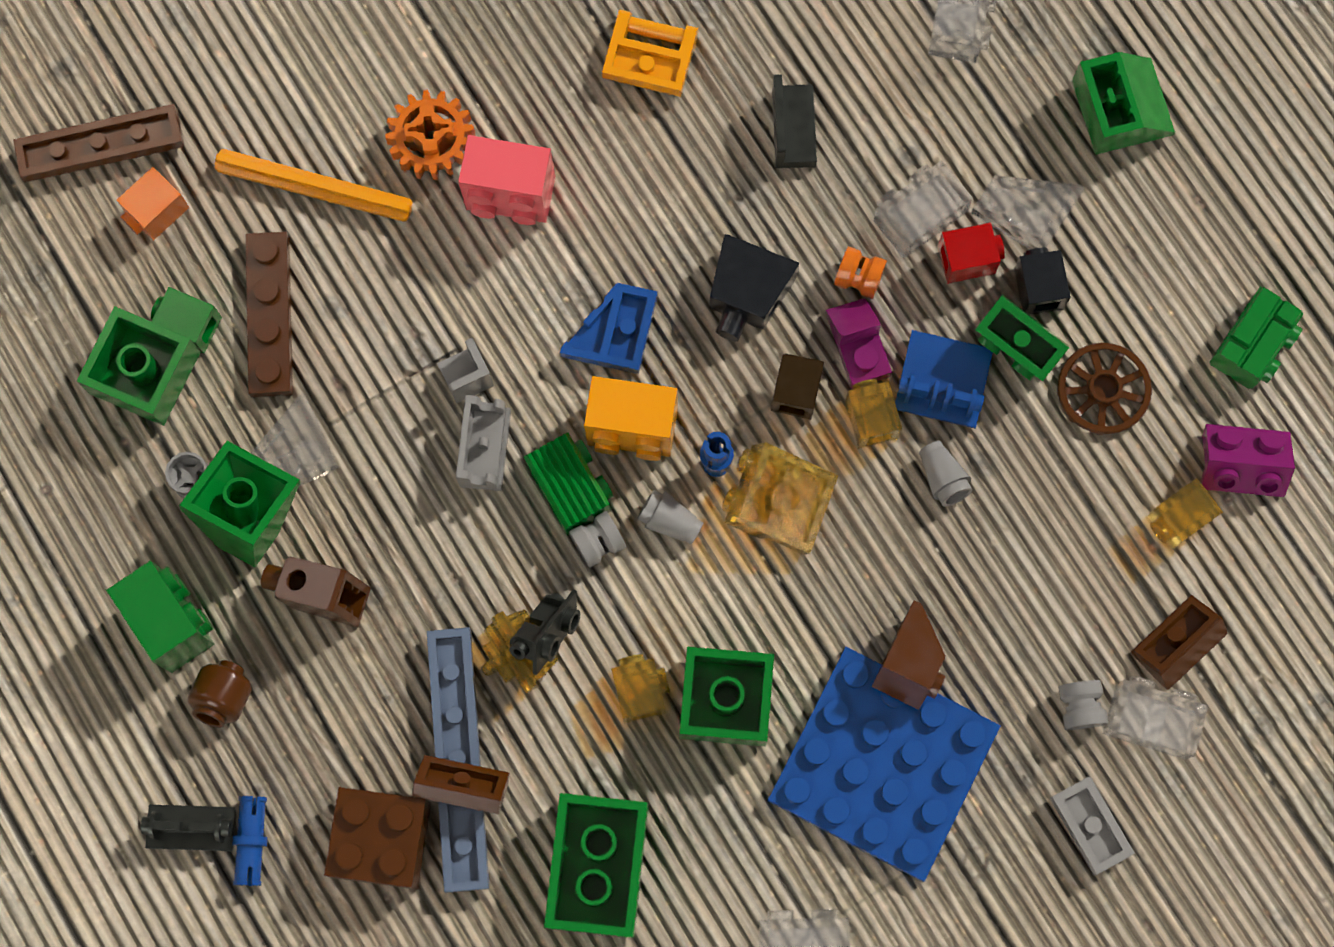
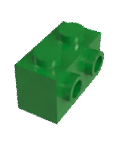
[975,294,1069,381]

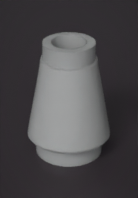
[919,441,973,507]
[637,490,704,544]

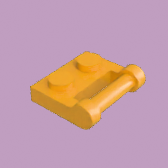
[602,10,699,97]

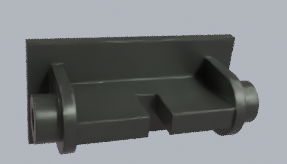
[509,589,580,675]
[141,804,236,851]

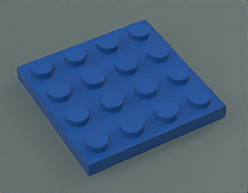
[767,647,1001,882]

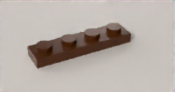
[13,104,185,183]
[245,231,293,398]

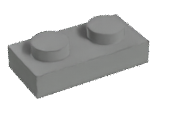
[1050,776,1135,876]

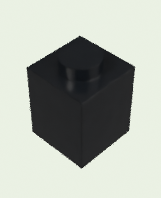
[1014,247,1071,315]

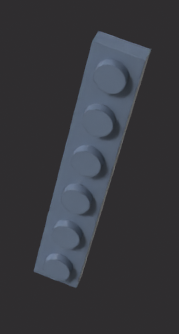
[427,627,490,893]

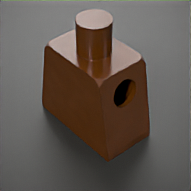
[261,556,371,628]

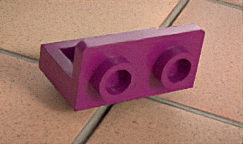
[1201,424,1295,497]

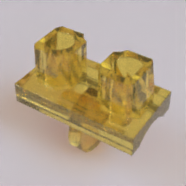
[481,610,558,694]

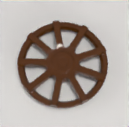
[1057,343,1152,436]

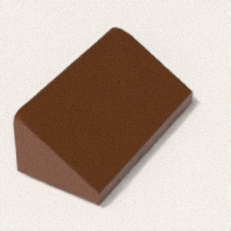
[1131,595,1227,690]

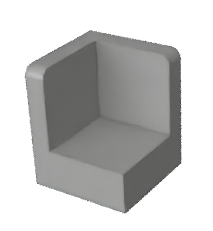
[437,338,494,404]

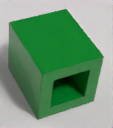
[151,287,222,354]

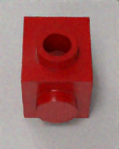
[938,222,1005,284]

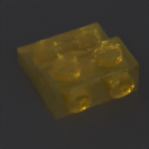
[722,442,839,555]

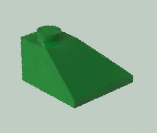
[179,441,300,567]

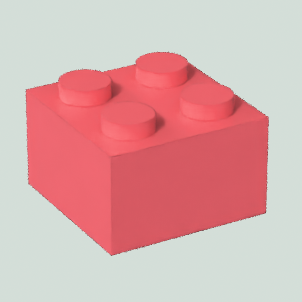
[458,135,555,225]

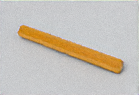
[214,149,413,222]

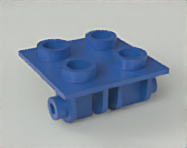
[894,330,993,429]

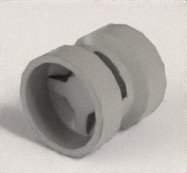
[165,452,208,498]
[569,511,626,568]
[1058,680,1108,730]

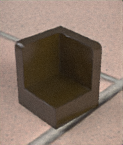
[771,353,824,420]

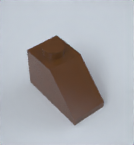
[871,600,946,710]

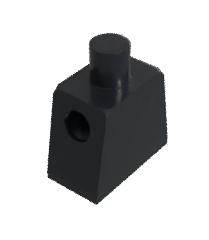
[709,234,799,342]

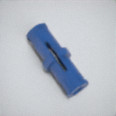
[700,432,734,477]
[232,796,268,886]

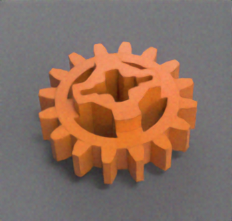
[385,90,476,180]

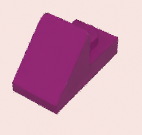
[825,298,892,389]

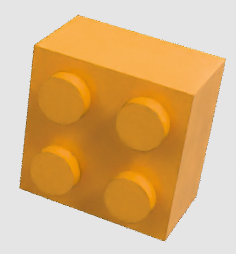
[584,376,678,461]

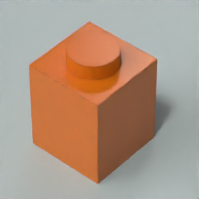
[116,167,190,241]

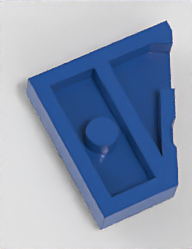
[560,283,658,374]

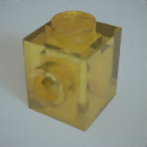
[611,654,670,724]

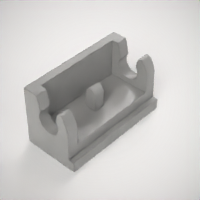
[456,395,511,491]

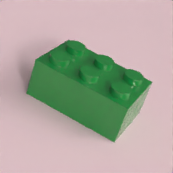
[544,793,649,938]

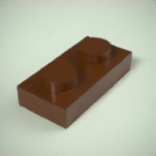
[412,755,510,814]

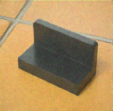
[772,74,817,169]

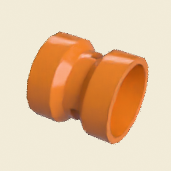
[834,246,887,299]

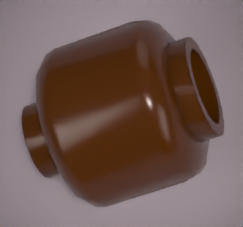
[187,660,252,728]

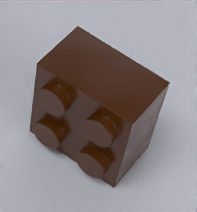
[324,787,431,890]

